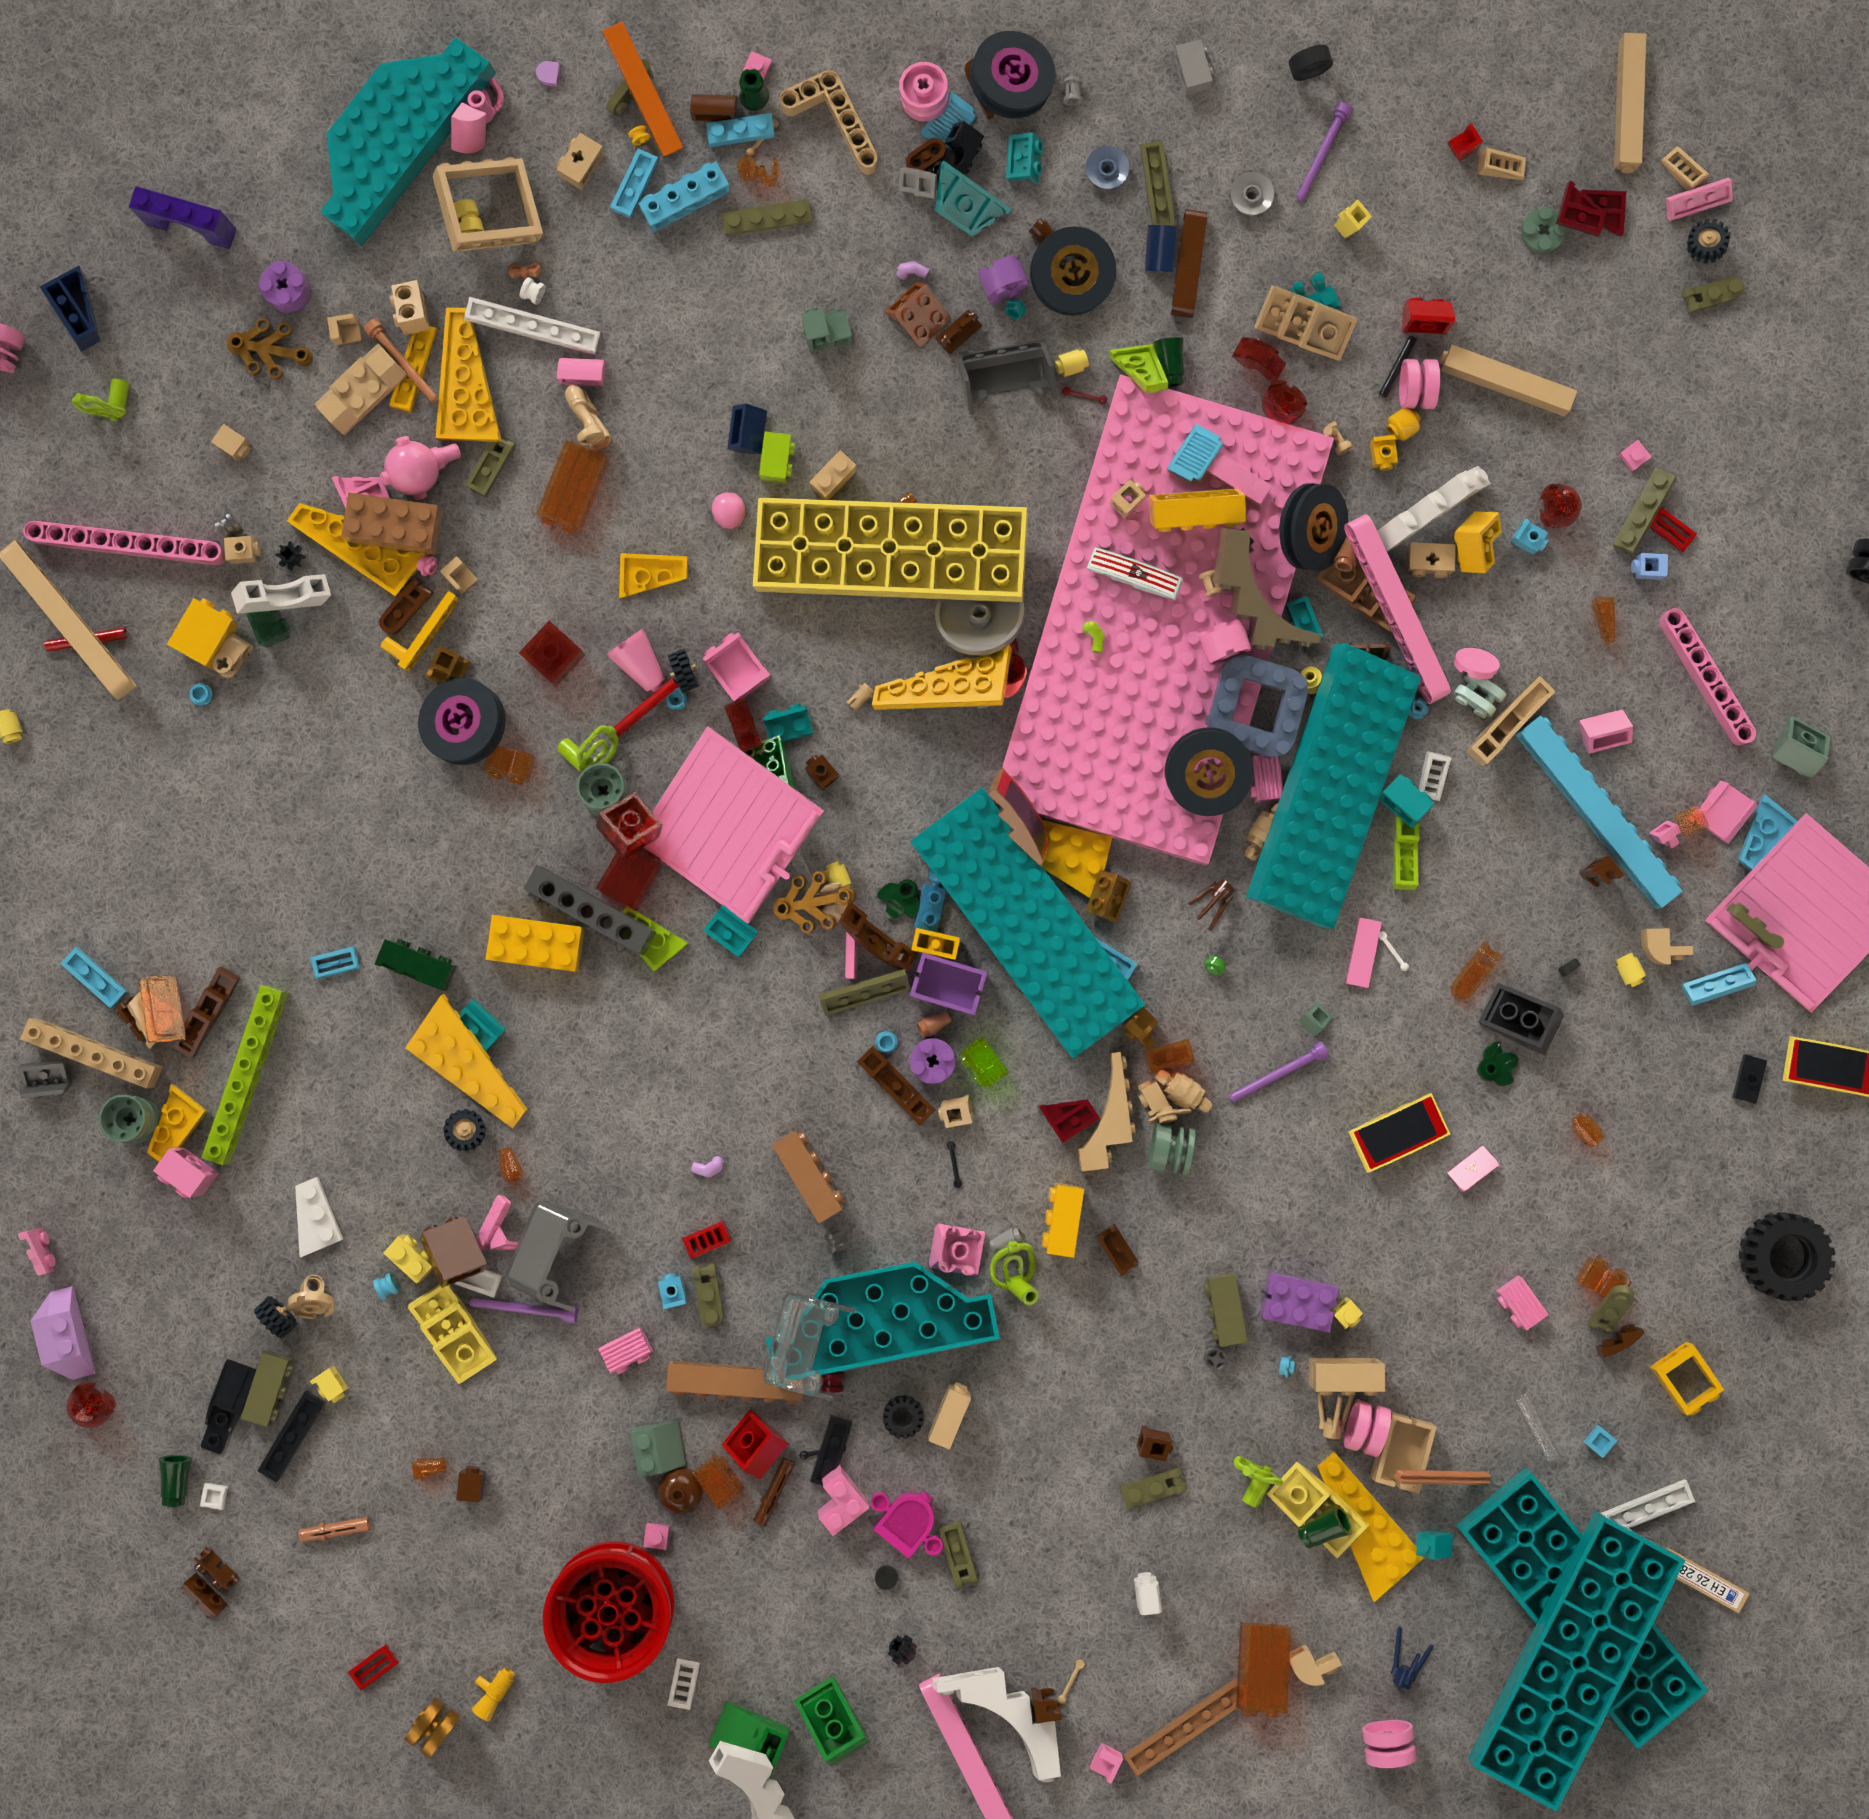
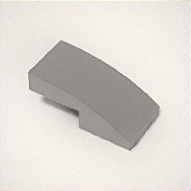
[899,167,937,198]

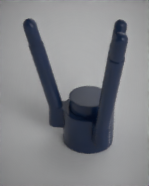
[1391,1627,1433,1689]

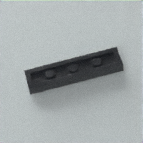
[257,1390,326,1483]

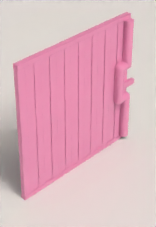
[634,726,824,924]
[1705,813,1869,1013]

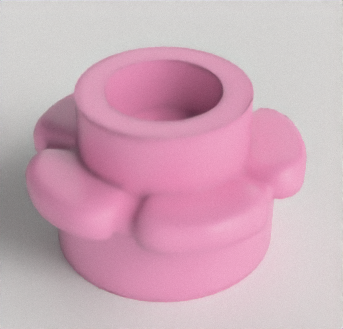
[417,555,438,576]

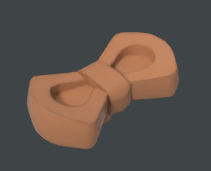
[508,262,541,280]

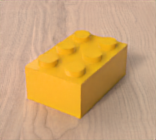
[1041,1183,1084,1258]

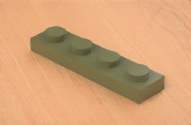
[1140,141,1175,226]
[722,199,812,236]
[1613,468,1677,555]
[819,969,911,1016]

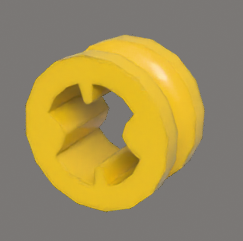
[628,125,651,146]

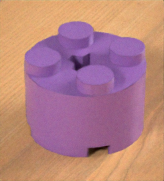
[978,256,1029,305]
[259,261,310,313]
[910,1038,955,1084]

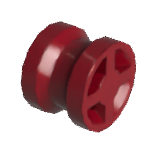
[821,1371,844,1393]

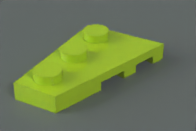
[1109,344,1168,393]
[611,906,689,972]

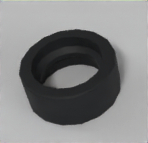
[1289,45,1333,81]

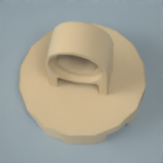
[287,1275,335,1319]

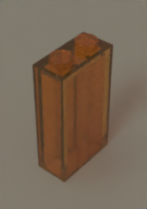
[536,440,610,535]
[1236,1622,1291,1717]

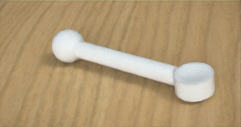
[1378,931,1409,971]

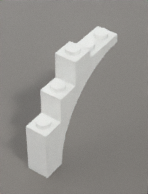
[1377,466,1491,553]
[709,1741,795,1819]

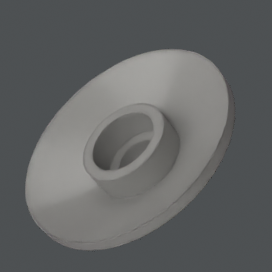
[1230,172,1274,216]

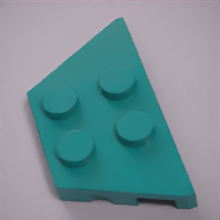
[935,161,1012,236]

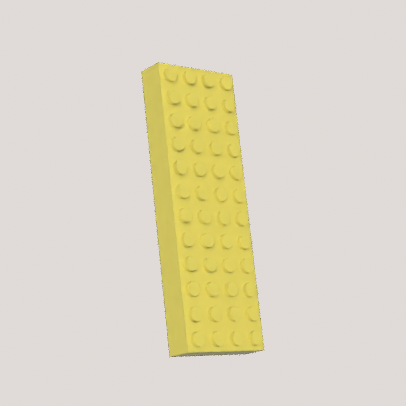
[753,498,1028,602]

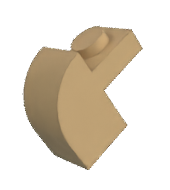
[1641,928,1693,965]
[1286,1645,1342,1686]

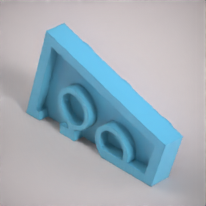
[1737,794,1798,871]

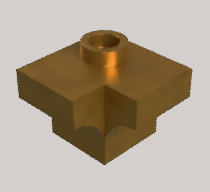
[425,645,471,684]
[1123,1007,1159,1049]

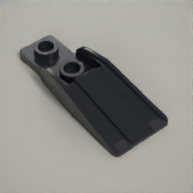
[201,1359,257,1454]

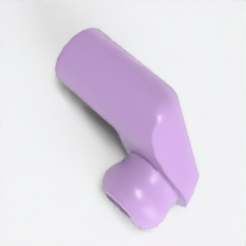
[896,261,930,280]
[691,1156,724,1177]

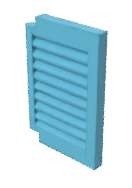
[920,92,977,151]
[1167,424,1224,483]

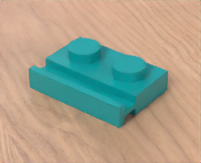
[703,905,759,958]
[459,998,507,1052]

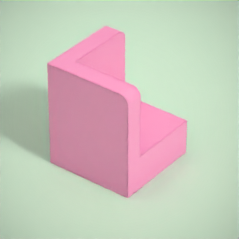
[1090,1743,1123,1784]

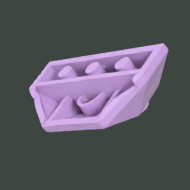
[31,1286,95,1380]

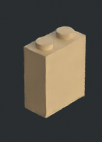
[928,1382,971,1450]

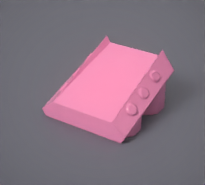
[1691,781,1758,844]
[929,1224,985,1276]

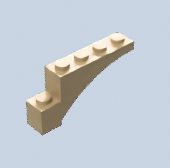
[1466,676,1556,767]
[1078,1052,1136,1172]

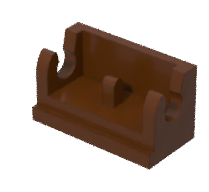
[1579,856,1625,887]
[1096,1224,1139,1276]
[1031,1688,1062,1724]

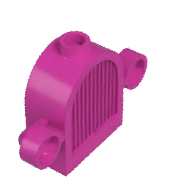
[871,1491,943,1559]

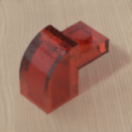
[1232,337,1286,382]
[724,698,762,752]

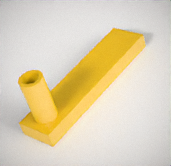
[380,591,460,673]

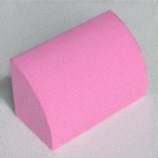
[451,103,486,154]
[557,358,606,386]
[1579,709,1633,754]

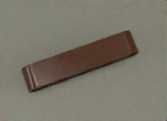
[1171,209,1207,318]

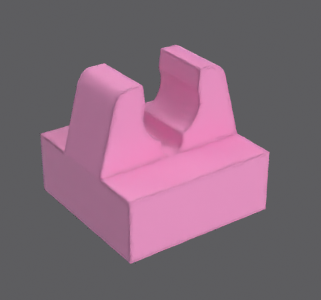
[1649,821,1681,849]

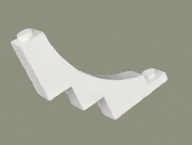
[932,1667,1061,1782]

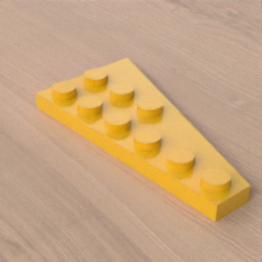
[436,308,502,442]
[287,503,429,598]
[872,644,1012,710]
[999,809,1113,899]
[405,994,528,1129]
[1317,1451,1425,1602]

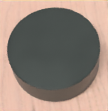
[1558,958,1581,977]
[875,1565,898,1590]

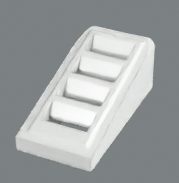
[1419,751,1451,801]
[667,1658,700,1710]

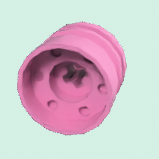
[0,323,26,373]

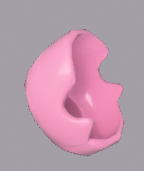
[712,492,746,529]

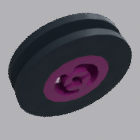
[970,31,1056,119]
[418,678,506,765]

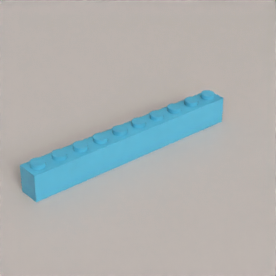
[1515,716,1683,909]

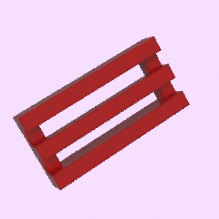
[1650,507,1697,552]
[348,1644,399,1691]

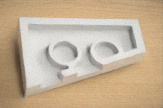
[295,1177,343,1257]

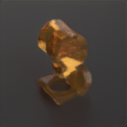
[737,156,779,187]

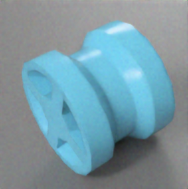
[373,1272,401,1300]

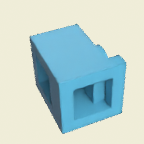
[1510,519,1548,555]
[658,1272,688,1309]

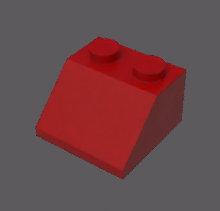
[1402,297,1455,335]
[722,1409,789,1480]

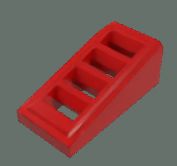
[682,1220,732,1259]

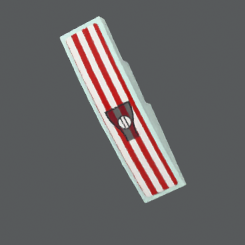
[1087,547,1183,600]

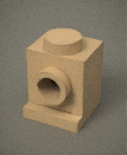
[1109,479,1146,518]
[1138,1080,1170,1116]
[938,1094,974,1128]

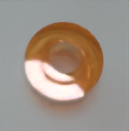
[1570,1113,1605,1147]

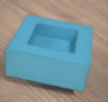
[1583,1425,1617,1458]

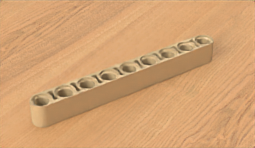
[0,540,137,701]

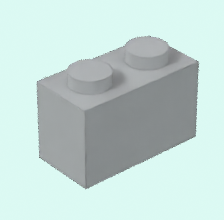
[1173,39,1215,96]

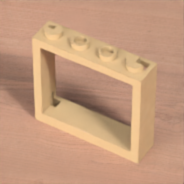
[432,157,543,252]

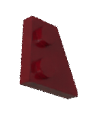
[1556,181,1606,237]
[1580,189,1627,236]
[1039,1099,1100,1143]

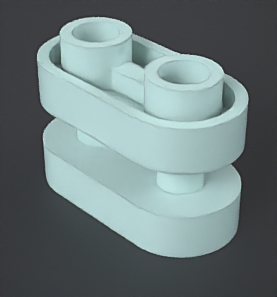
[1454,673,1506,719]

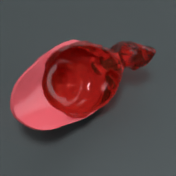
[1004,638,1027,698]

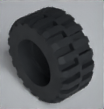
[1739,1212,1835,1302]

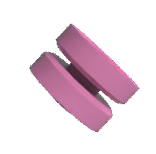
[899,62,949,122]
[1399,359,1440,409]
[1344,1399,1391,1457]
[1362,1720,1417,1768]

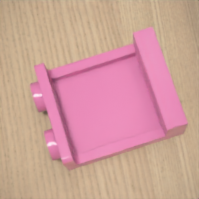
[702,633,771,704]

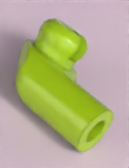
[1082,621,1105,653]

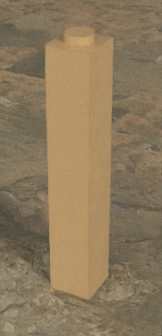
[1614,33,1646,173]
[1439,345,1577,417]

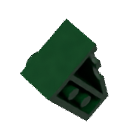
[374,938,457,991]

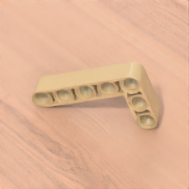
[779,70,878,175]

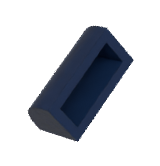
[1145,225,1176,272]
[727,403,767,454]

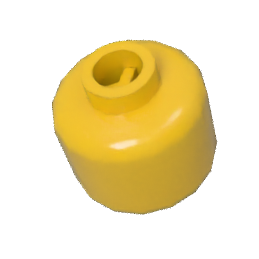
[1386,408,1421,441]

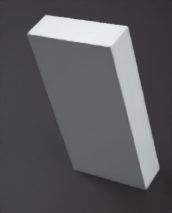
[454,1270,502,1298]

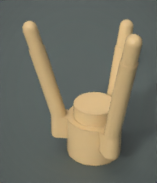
[1317,1393,1355,1439]

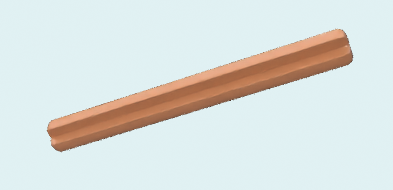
[1395,1470,1491,1485]

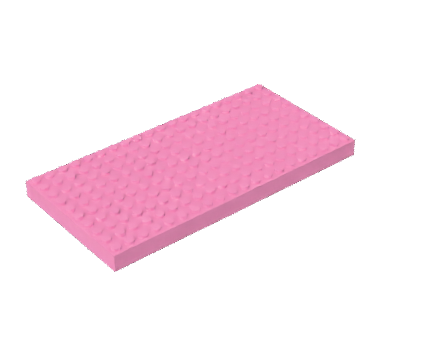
[993,375,1334,866]

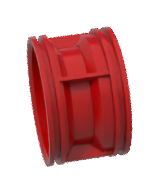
[543,1541,675,1683]

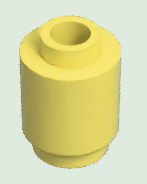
[1054,349,1089,377]
[1300,666,1322,694]
[0,709,23,744]
[824,861,852,893]
[1615,953,1647,987]

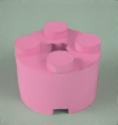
[1198,619,1251,665]

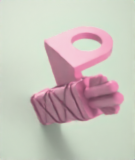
[476,1195,518,1254]

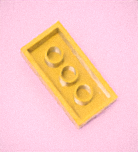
[1149,489,1246,532]
[485,915,585,972]

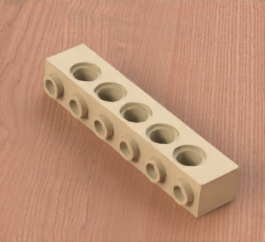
[20,1018,163,1088]

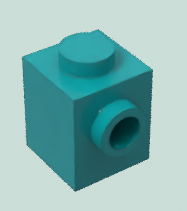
[1416,1530,1453,1560]

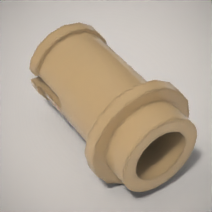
[846,683,874,712]

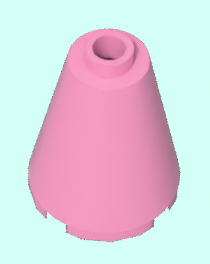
[607,629,665,693]

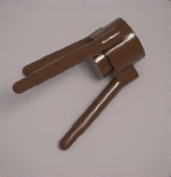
[1188,879,1235,931]

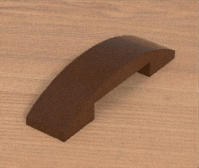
[839,902,917,973]
[857,1046,936,1126]

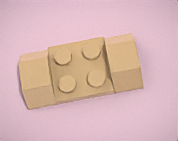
[315,343,408,436]

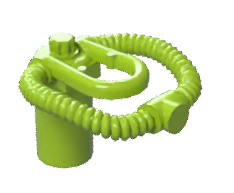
[72,378,130,422]
[557,725,619,772]
[990,1241,1039,1305]
[1233,1456,1283,1509]

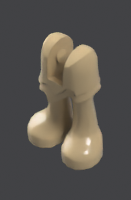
[565,385,611,451]

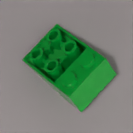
[739,735,796,790]
[708,1701,790,1779]

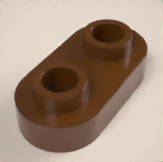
[906,138,946,171]

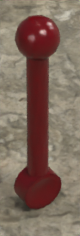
[1062,387,1107,404]

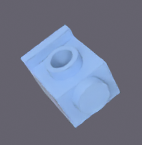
[1631,553,1668,580]

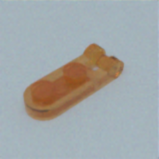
[1450,941,1503,1000]

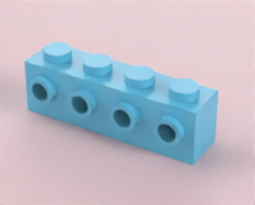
[638,162,731,233]

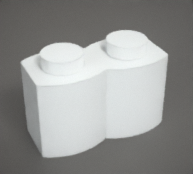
[1134,1572,1162,1615]

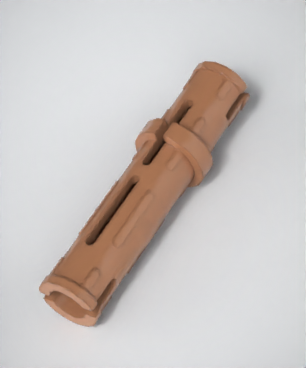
[299,1516,371,1544]

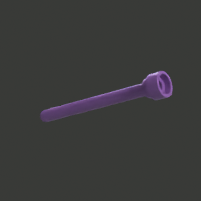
[1297,102,1353,202]
[1229,1041,1330,1102]
[469,1298,578,1324]

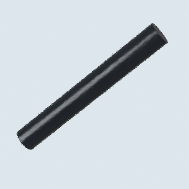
[1379,336,1417,398]

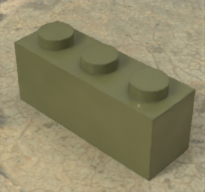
[1204,1273,1247,1347]
[241,1350,295,1427]

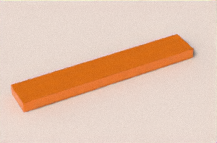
[602,21,683,158]

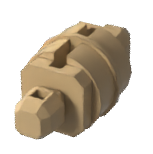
[1245,803,1278,861]
[1154,1070,1212,1113]

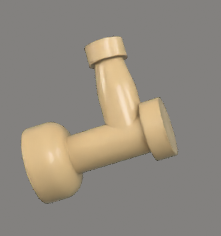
[1323,421,1353,456]

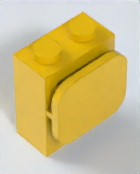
[166,598,239,669]

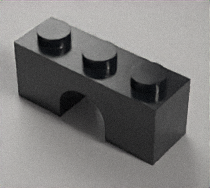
[930,121,984,191]

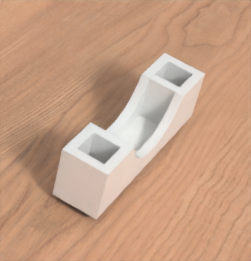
[231,574,331,614]

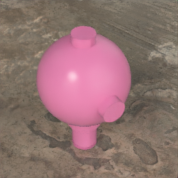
[380,436,461,500]

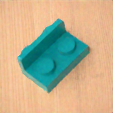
[1006,132,1043,183]
[763,704,814,742]

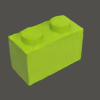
[759,432,796,483]

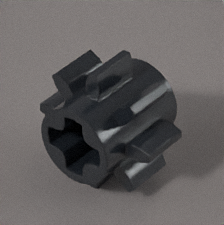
[275,541,306,571]
[888,1635,917,1665]

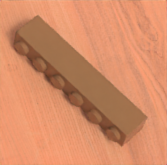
[666,1361,805,1404]

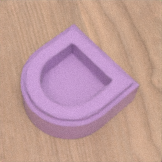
[536,61,560,87]

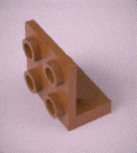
[885,282,951,347]

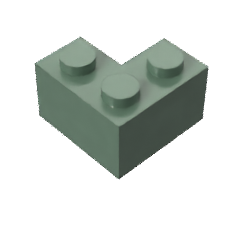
[801,308,852,352]

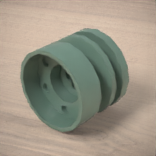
[577,763,629,818]
[99,1094,160,1144]
[1148,1123,1196,1176]

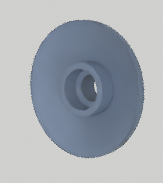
[1085,146,1130,190]

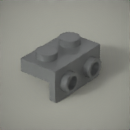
[18,1059,71,1099]

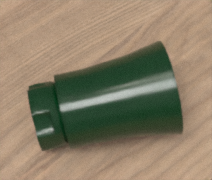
[739,69,769,111]
[1153,337,1184,387]
[159,1455,192,1507]
[1298,1504,1352,1548]

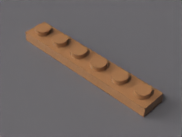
[1124,1677,1251,1776]

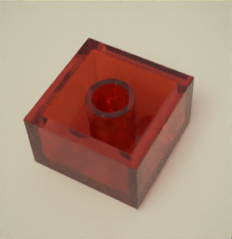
[519,620,586,687]
[596,792,663,859]

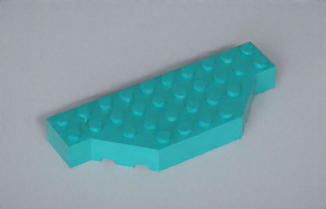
[320,37,496,246]
[766,1262,1000,1384]

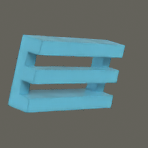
[310,946,361,979]

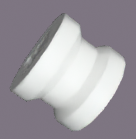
[520,277,546,305]

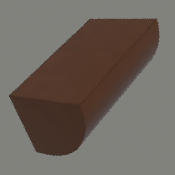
[690,94,737,122]

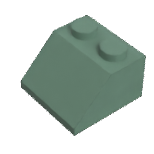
[1772,715,1830,779]
[630,1420,686,1478]

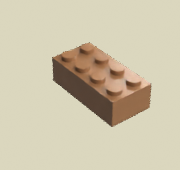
[341,492,443,555]
[772,1129,845,1224]

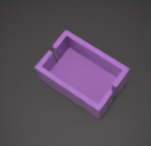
[910,952,987,1016]
[1259,1271,1339,1332]

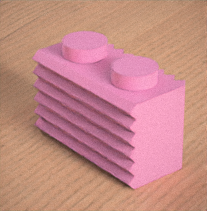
[1249,755,1283,802]
[1496,1275,1549,1330]
[599,1326,653,1374]

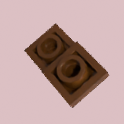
[1596,1324,1644,1357]

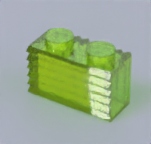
[959,1036,1009,1088]

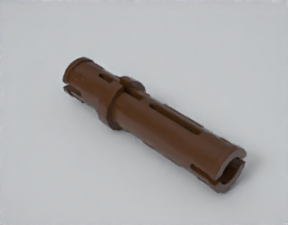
[753,1457,796,1527]

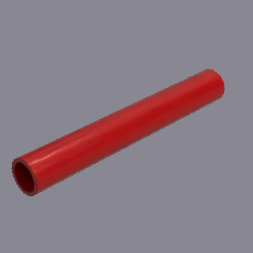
[44,627,128,652]
[613,678,679,737]

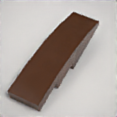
[173,966,240,1058]

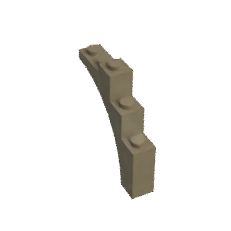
[1213,527,1321,650]

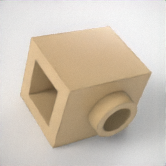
[224,536,261,564]

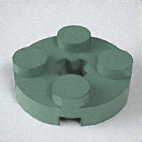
[1521,206,1568,253]

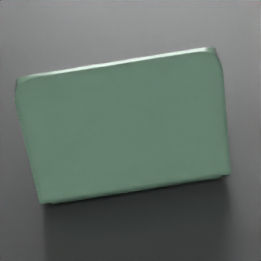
[1299,1002,1333,1036]

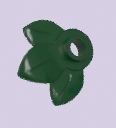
[877,879,920,919]
[1477,1041,1518,1086]

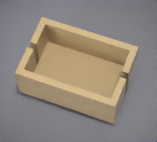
[1309,1358,1385,1396]
[1370,1412,1437,1494]

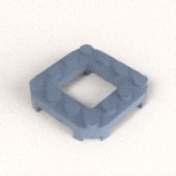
[1205,655,1308,758]

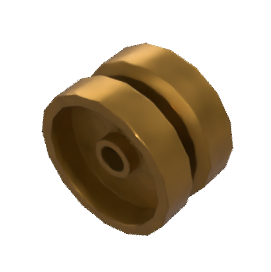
[403,1697,461,1759]

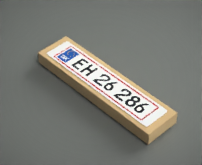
[1666,1547,1749,1613]

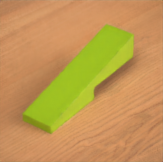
[1393,814,1420,890]

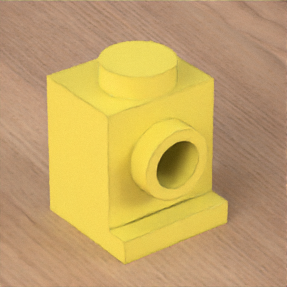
[1334,200,1372,238]
[1332,1297,1363,1329]
[310,1366,349,1404]

